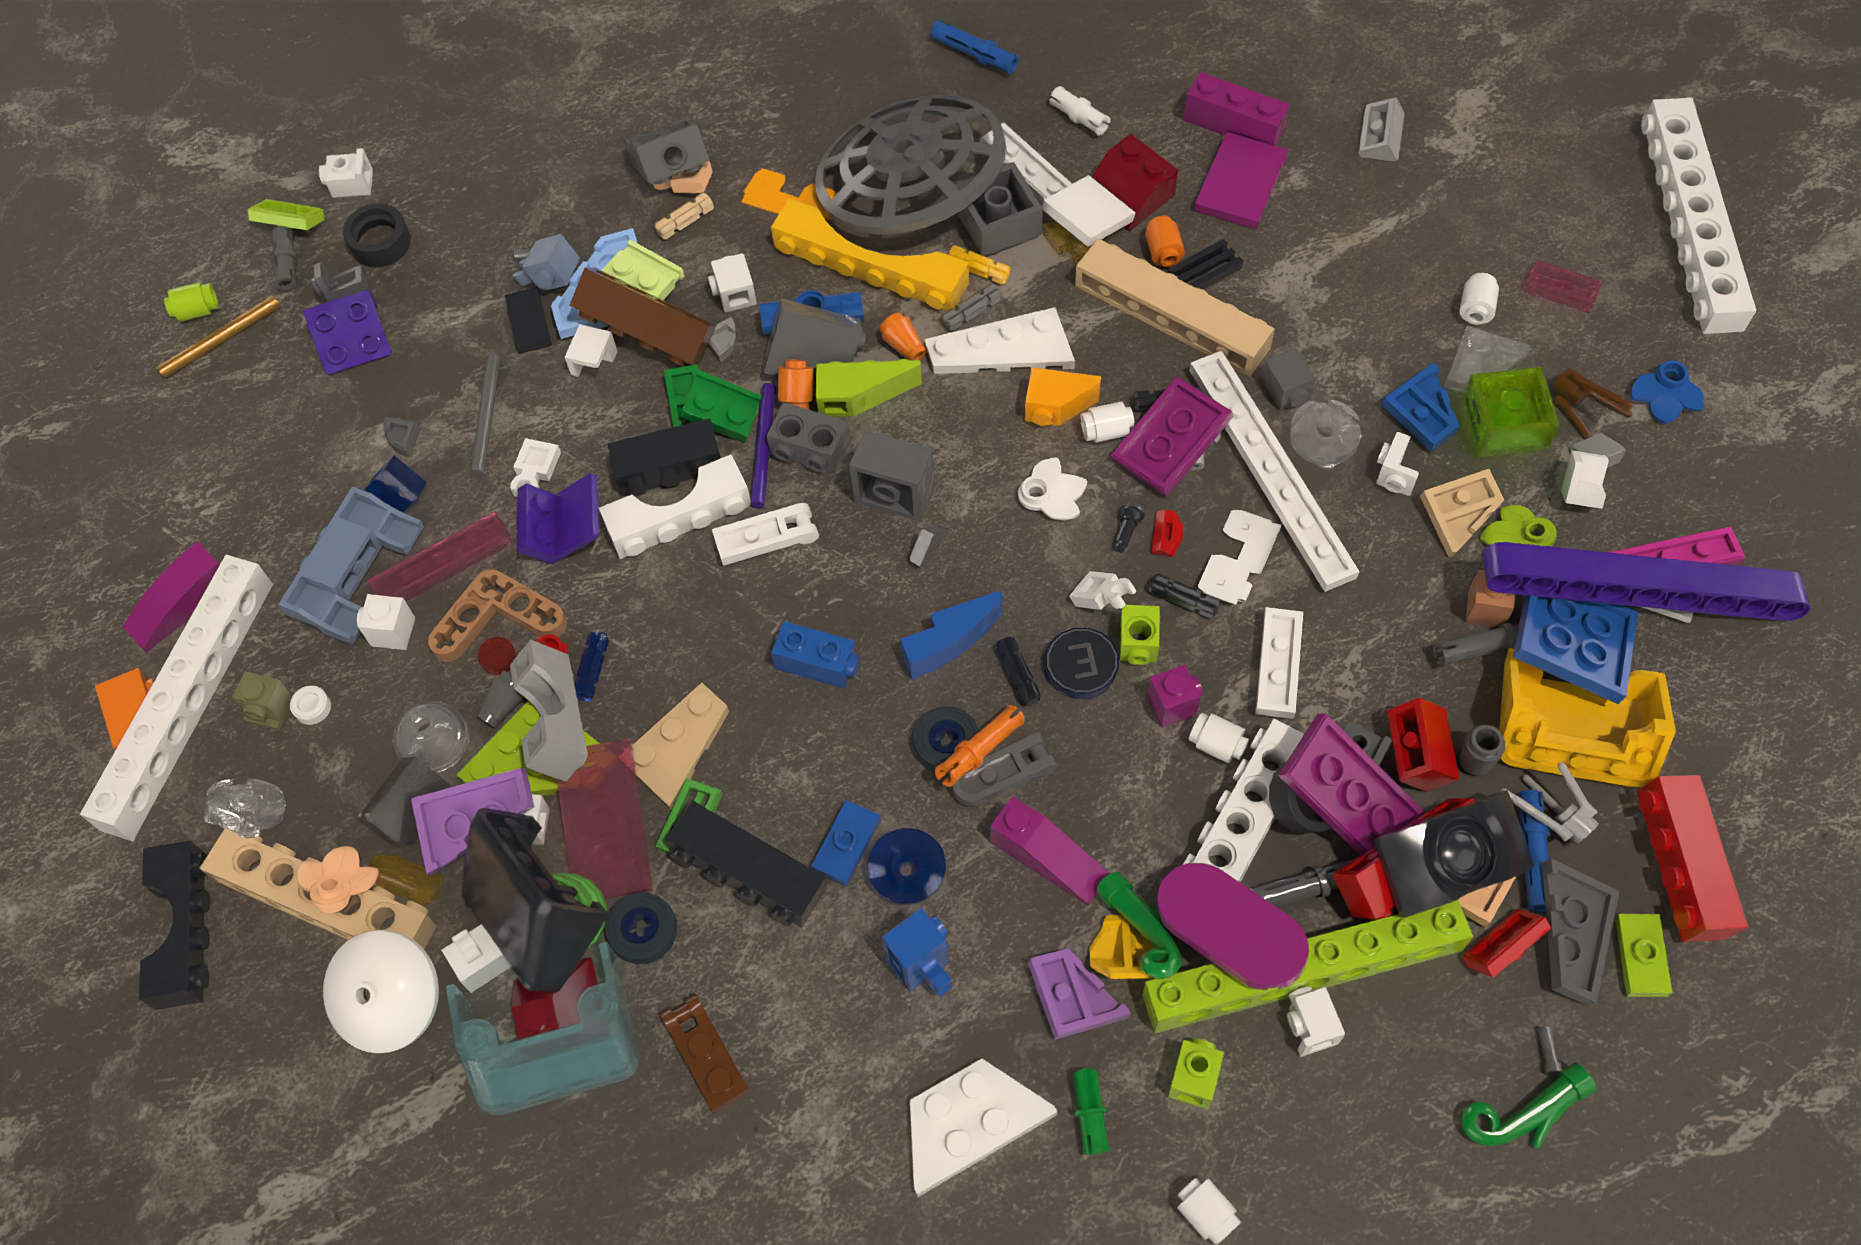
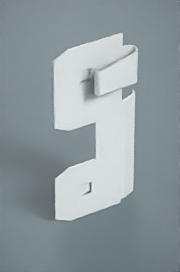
[1198,510,1282,605]

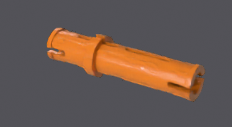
[935,705,1025,787]

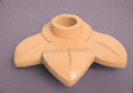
[297,846,379,913]

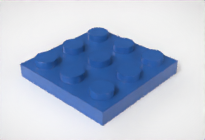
[1513,595,1638,704]

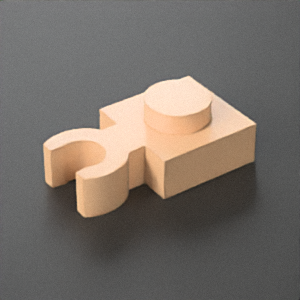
[653,162,713,194]

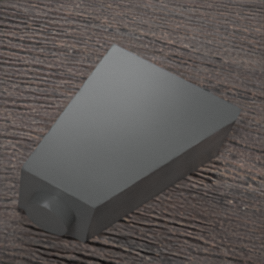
[763,298,866,375]

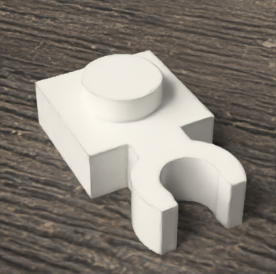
[510,438,561,497]
[1069,571,1136,610]

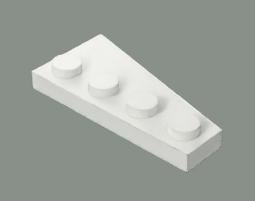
[925,307,1075,374]

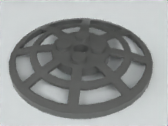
[815,95,1006,234]

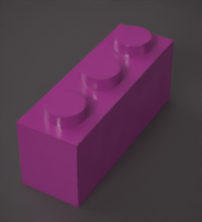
[1184,72,1290,146]

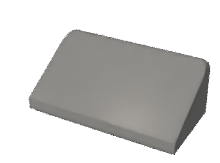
[1359,97,1404,161]

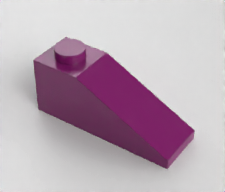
[990,796,1110,906]

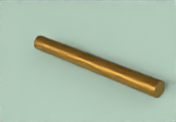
[156,296,281,378]

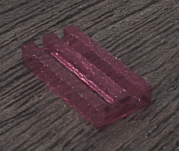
[1524,259,1603,314]

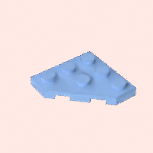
[551,228,638,339]

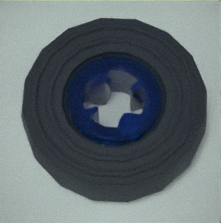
[913,706,980,774]
[605,892,677,964]

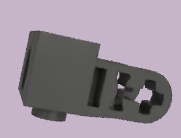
[624,117,710,185]

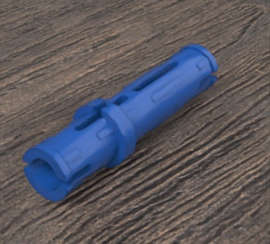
[930,19,1019,74]
[1517,790,1550,912]

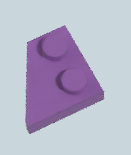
[1028,948,1131,1040]

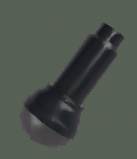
[1114,501,1145,553]

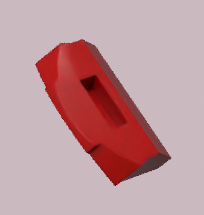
[1151,510,1183,557]

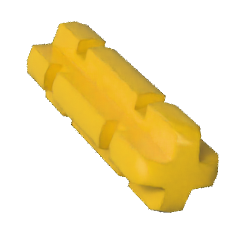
[948,245,1011,284]

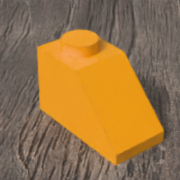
[1025,367,1101,426]

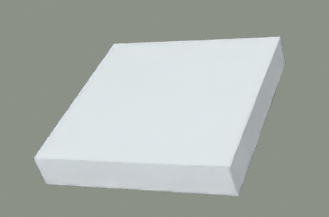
[1042,175,1135,247]

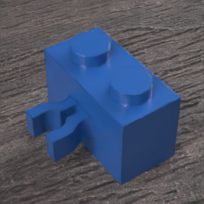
[882,908,952,998]

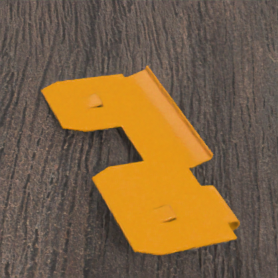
[742,169,846,221]

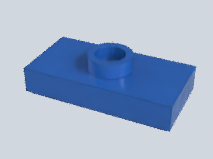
[811,800,881,887]

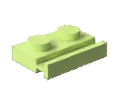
[602,240,684,300]

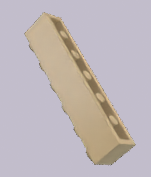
[1075,238,1275,377]

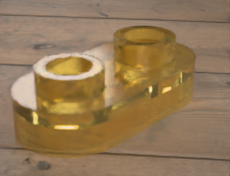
[368,854,443,905]

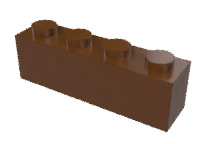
[569,267,716,366]

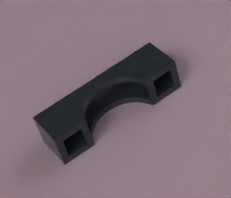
[139,841,209,1010]

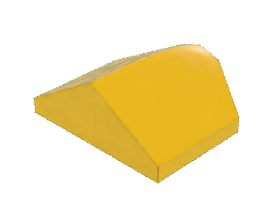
[1090,915,1163,979]

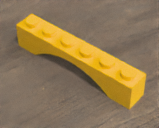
[771,198,969,311]

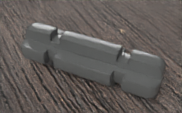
[941,284,1001,332]

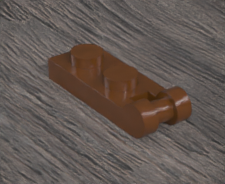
[659,993,750,1114]

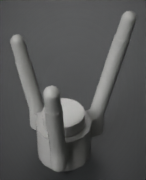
[1500,762,1599,844]

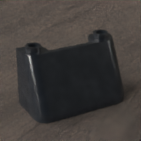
[462,808,609,992]

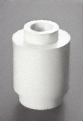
[1460,273,1499,325]
[1080,401,1134,443]
[1188,713,1249,764]
[1177,1178,1241,1245]

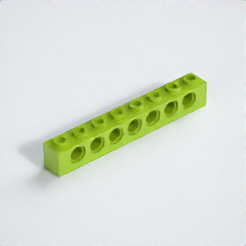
[1142,900,1473,1034]

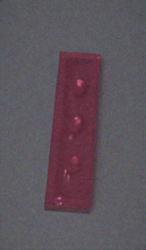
[367,511,514,602]

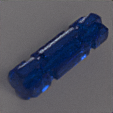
[574,630,609,701]

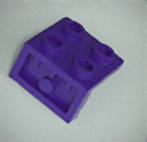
[302,290,392,375]
[518,473,599,564]

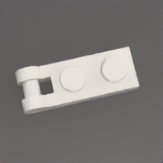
[712,503,819,566]

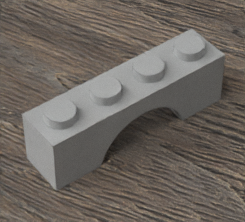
[510,639,588,782]

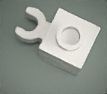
[442,924,512,993]

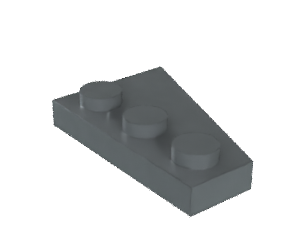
[1542,858,1620,1005]

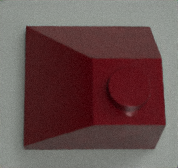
[512,957,610,1058]

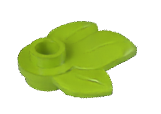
[1480,505,1557,547]

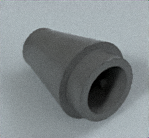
[477,671,525,728]

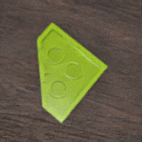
[457,700,620,796]

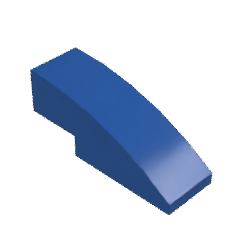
[900,591,1003,680]

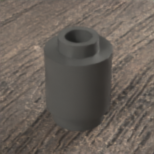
[1458,725,1505,776]

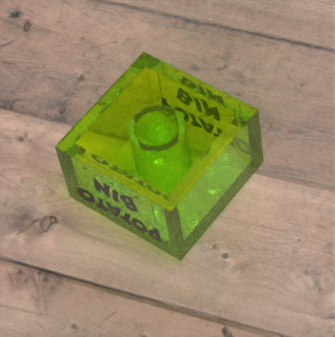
[1462,367,1560,457]

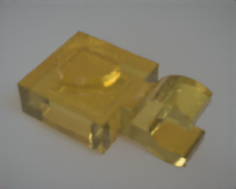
[1042,220,1091,264]

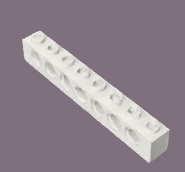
[1641,98,1756,334]
[80,555,273,842]

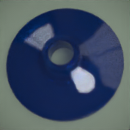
[867,828,946,905]

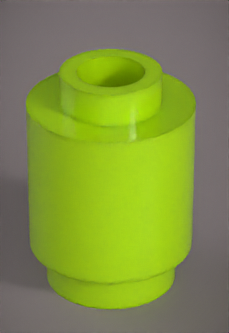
[164,282,219,322]

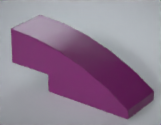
[123,541,220,653]

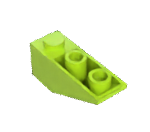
[816,359,922,417]

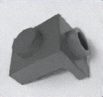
[312,262,368,302]

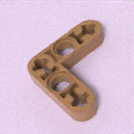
[428,569,567,662]

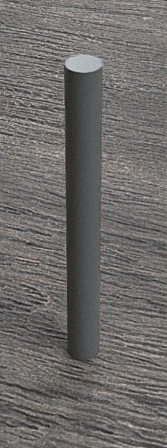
[470,354,501,477]

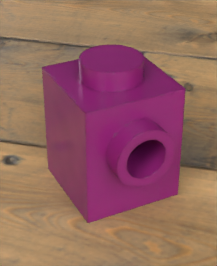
[1147,665,1203,728]

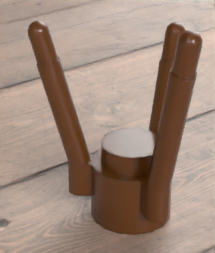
[1552,368,1633,439]

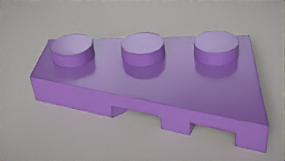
[411,768,534,875]

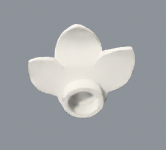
[1018,458,1087,520]

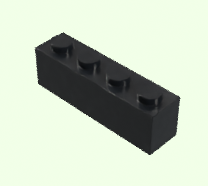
[666,800,827,928]

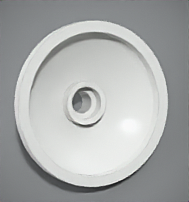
[323,930,439,1053]

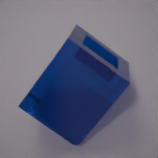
[363,455,427,512]

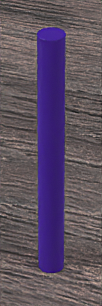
[750,383,776,509]

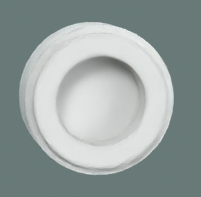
[290,686,331,725]

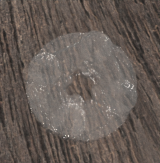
[1288,399,1362,470]
[203,778,286,838]

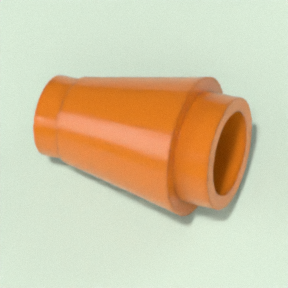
[879,313,927,360]

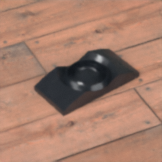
[1373,790,1534,918]

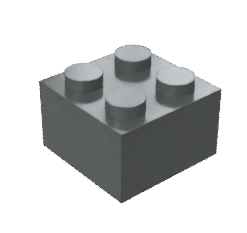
[954,162,1043,256]
[849,430,935,522]

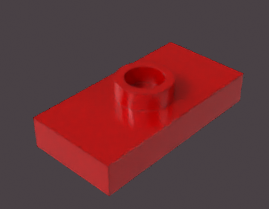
[1462,909,1551,978]

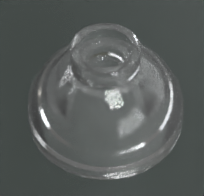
[392,701,470,774]

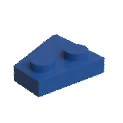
[1382,363,1460,452]

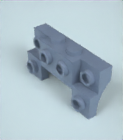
[278,487,424,645]

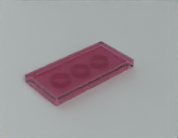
[557,738,653,899]

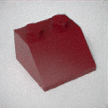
[1091,133,1178,232]

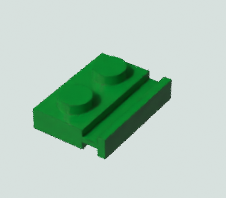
[680,370,762,443]

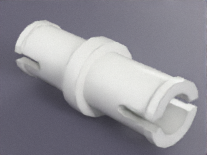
[1049,86,1110,135]

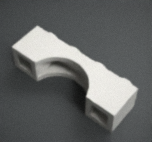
[599,454,751,559]

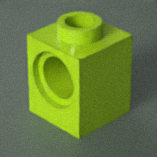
[1119,605,1160,665]

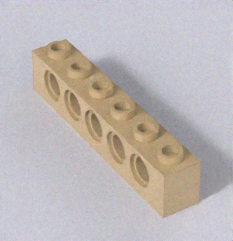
[200,828,437,949]

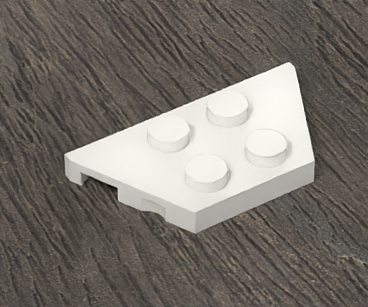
[910,1059,1058,1197]

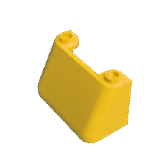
[1499,648,1676,787]

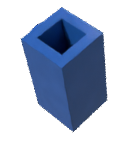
[771,621,860,689]

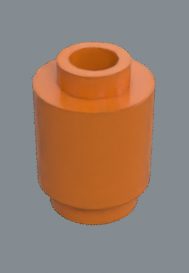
[1145,216,1185,267]
[778,359,813,410]

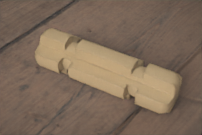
[654,193,714,240]

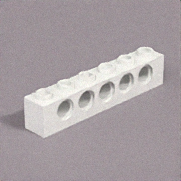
[1183,719,1304,882]

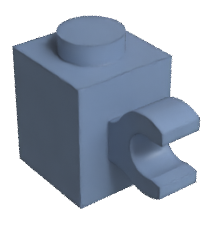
[513,234,580,292]

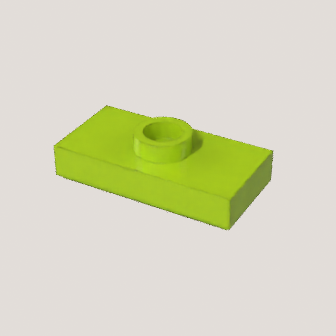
[248,199,325,230]
[1615,914,1673,997]

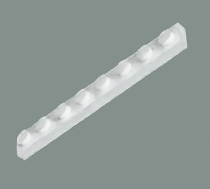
[1190,351,1359,592]

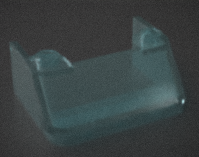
[445,942,639,1116]

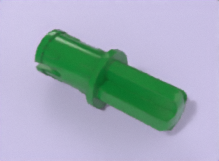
[1073,1068,1110,1155]

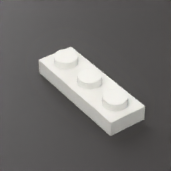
[1255,607,1303,719]

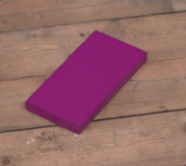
[1278,713,1426,856]

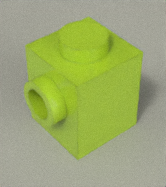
[1168,1038,1224,1109]

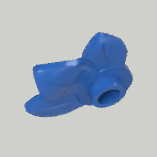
[1630,360,1704,424]

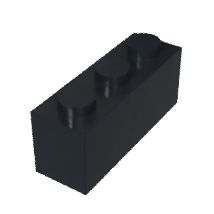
[607,418,721,496]

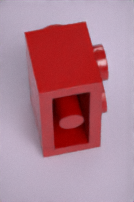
[1387,697,1460,792]

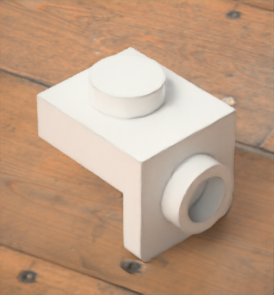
[1376,432,1419,496]

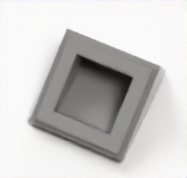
[1569,433,1626,468]

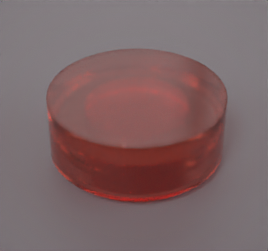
[478,637,517,675]

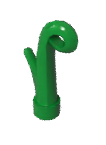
[1097,872,1182,979]
[1462,1062,1597,1149]

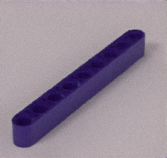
[1481,542,1811,621]

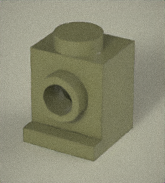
[232,671,292,731]

